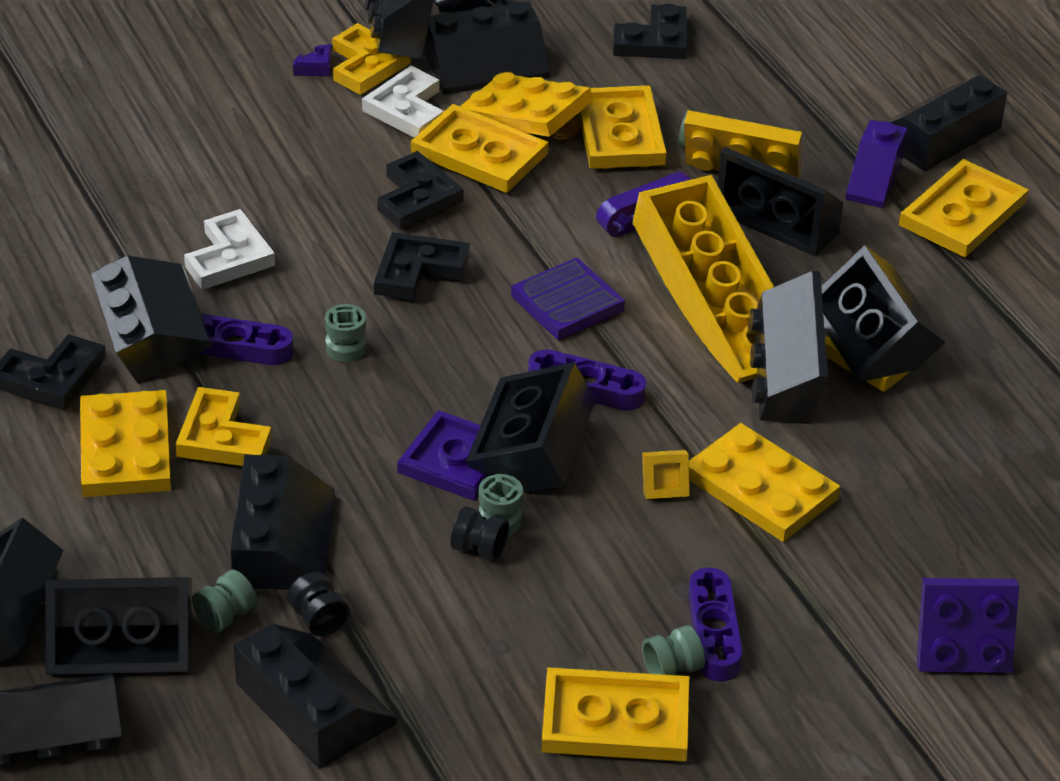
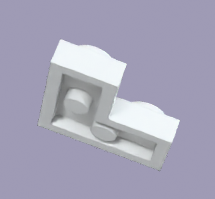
[362,66,444,138]
[184,209,275,290]

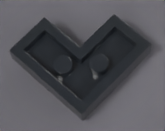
[613,4,687,59]
[377,151,464,230]
[374,232,470,300]
[0,334,106,410]

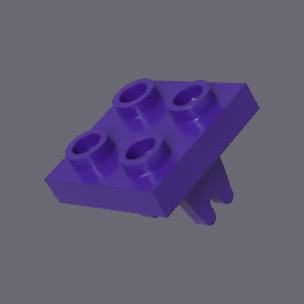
[917,578,1019,673]

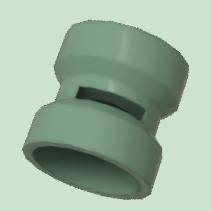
[325,304,367,362]
[479,474,523,535]
[192,570,257,633]
[642,625,705,675]

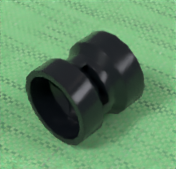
[450,506,509,562]
[287,572,350,637]

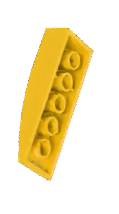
[632,175,774,383]

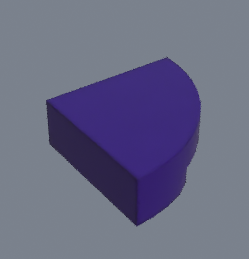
[293,44,333,76]

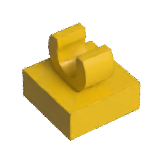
[642,450,690,499]

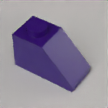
[845,119,907,208]

